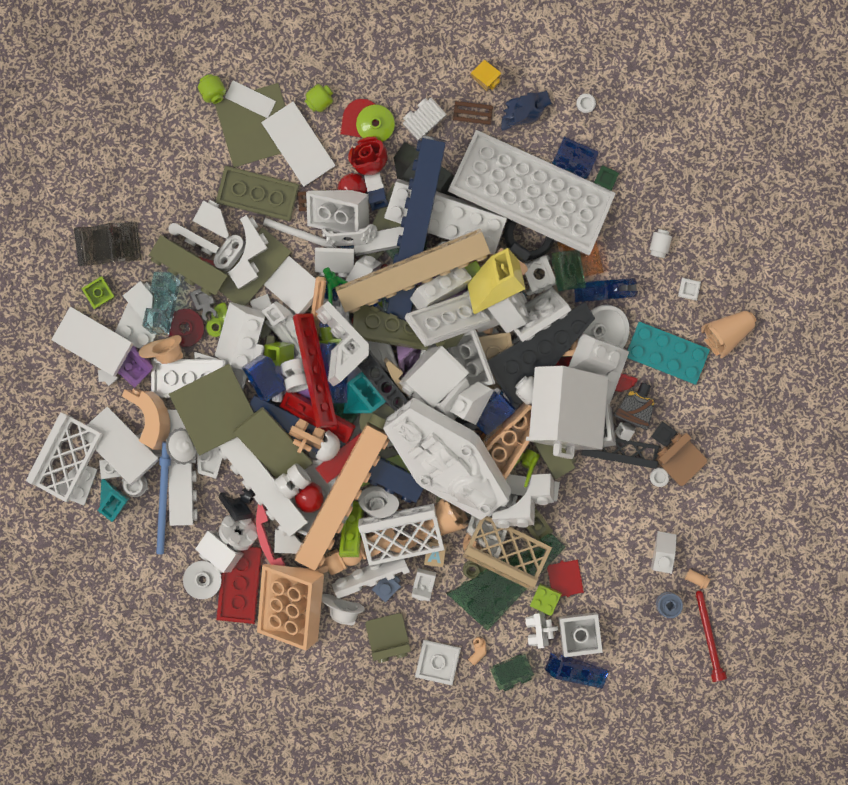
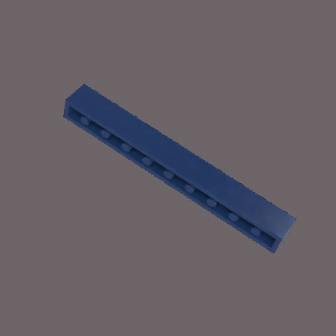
[383,136,447,321]
[250,394,424,503]

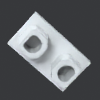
[526,612,558,649]

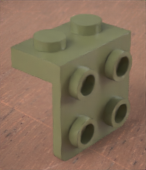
[365,613,411,663]

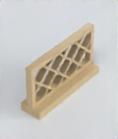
[462,516,552,590]

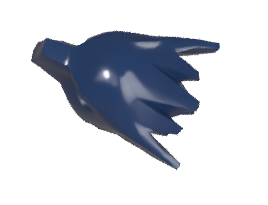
[501,90,552,131]

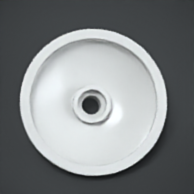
[578,305,629,349]

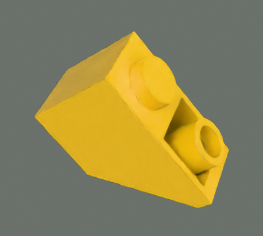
[470,60,501,91]

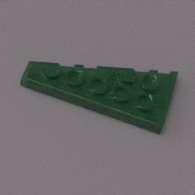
[446,533,565,631]

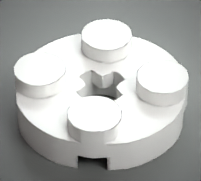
[219,515,258,551]

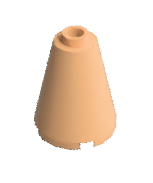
[701,311,756,359]
[414,499,468,541]

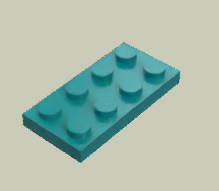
[627,321,710,385]

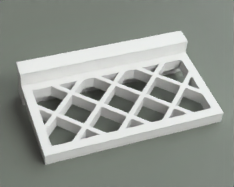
[26,412,103,503]
[358,503,444,566]

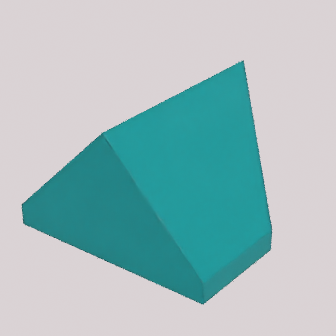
[343,372,386,413]
[97,479,130,522]

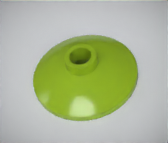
[356,105,395,142]

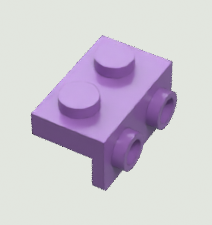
[118,345,153,388]

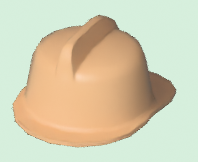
[139,335,183,364]

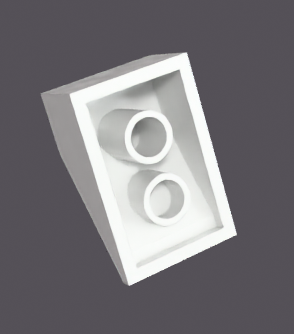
[306,190,369,233]

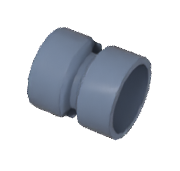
[656,591,683,618]

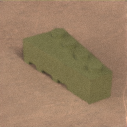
[149,234,228,296]

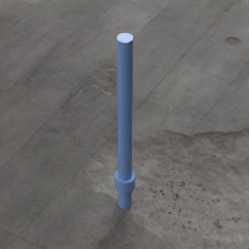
[156,441,171,554]

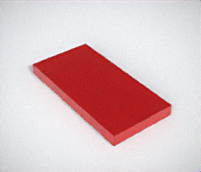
[216,546,262,624]

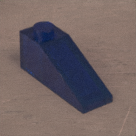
[545,653,609,689]

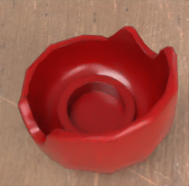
[337,173,367,194]
[295,482,324,513]

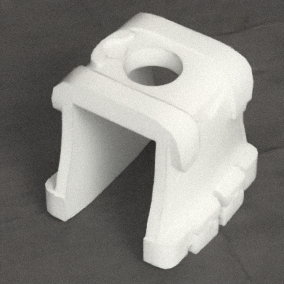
[524,255,559,295]

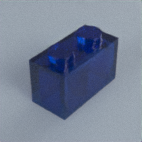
[242,355,286,402]

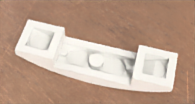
[262,302,302,359]

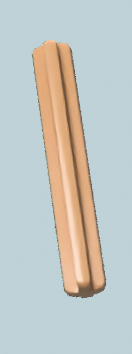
[311,276,326,338]

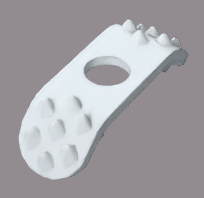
[322,224,377,246]

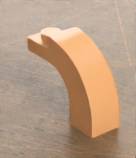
[122,388,170,450]

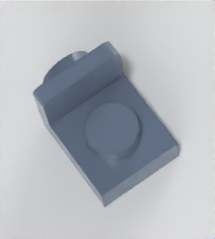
[372,575,401,603]

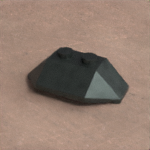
[393,142,459,198]

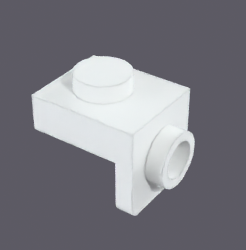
[411,568,436,601]

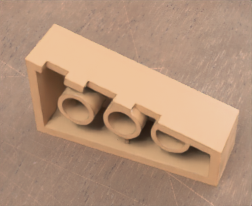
[484,403,532,480]

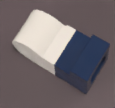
[364,172,389,211]

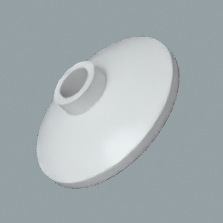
[183,561,222,599]

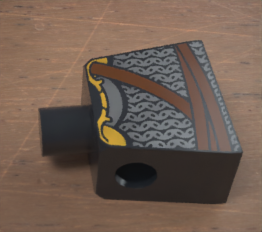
[613,382,655,430]

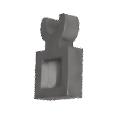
[190,288,218,322]

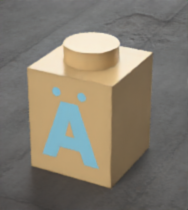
[424,538,446,567]

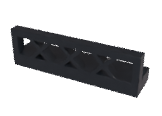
[580,438,659,469]

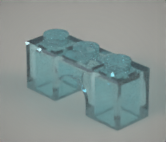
[142,272,180,335]

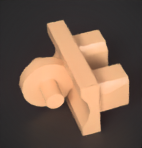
[289,419,325,453]

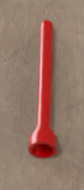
[696,590,727,682]

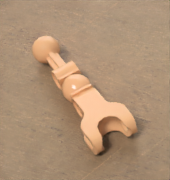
[299,509,417,575]

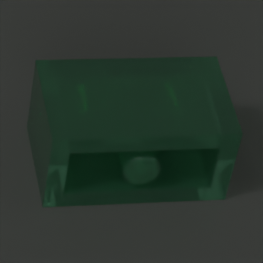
[489,652,534,691]

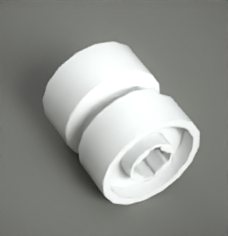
[281,358,308,393]
[275,463,311,499]

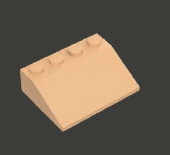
[257,564,324,650]

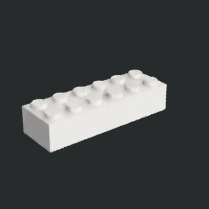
[384,179,507,255]

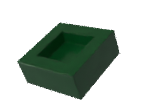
[594,165,619,191]

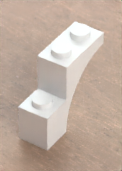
[228,215,269,290]
[492,474,555,529]

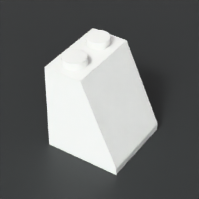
[399,346,469,408]

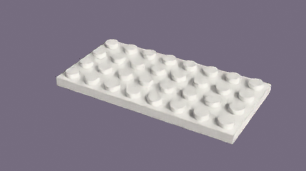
[448,130,616,255]

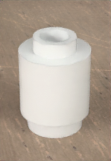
[649,229,672,258]

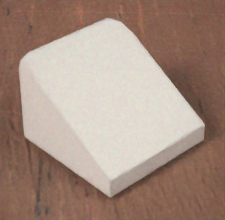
[250,294,272,311]

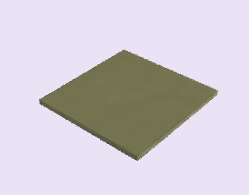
[215,83,285,167]
[169,364,254,456]

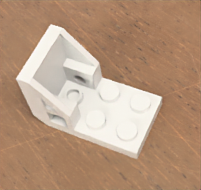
[315,301,369,386]

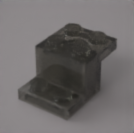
[74,222,142,267]

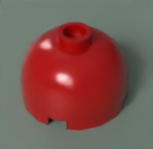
[348,137,388,176]

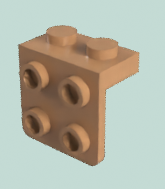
[655,433,707,486]

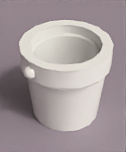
[122,475,149,497]

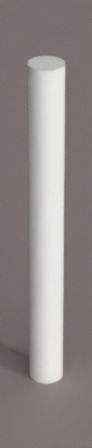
[263,218,337,248]

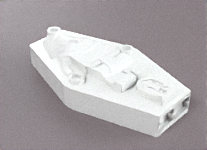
[383,398,511,520]

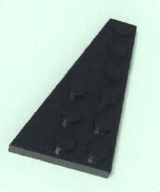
[487,301,595,411]

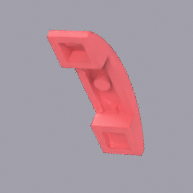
[256,504,286,566]

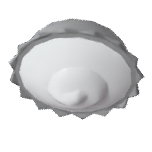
[166,428,198,465]

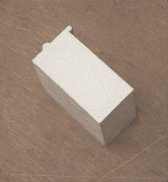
[526,366,608,459]

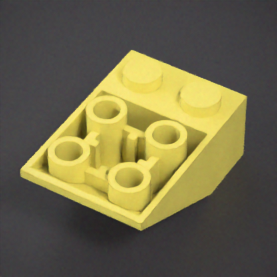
[467,248,525,314]

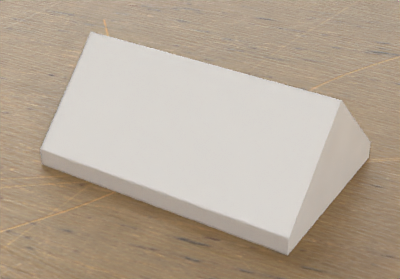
[448,329,495,386]

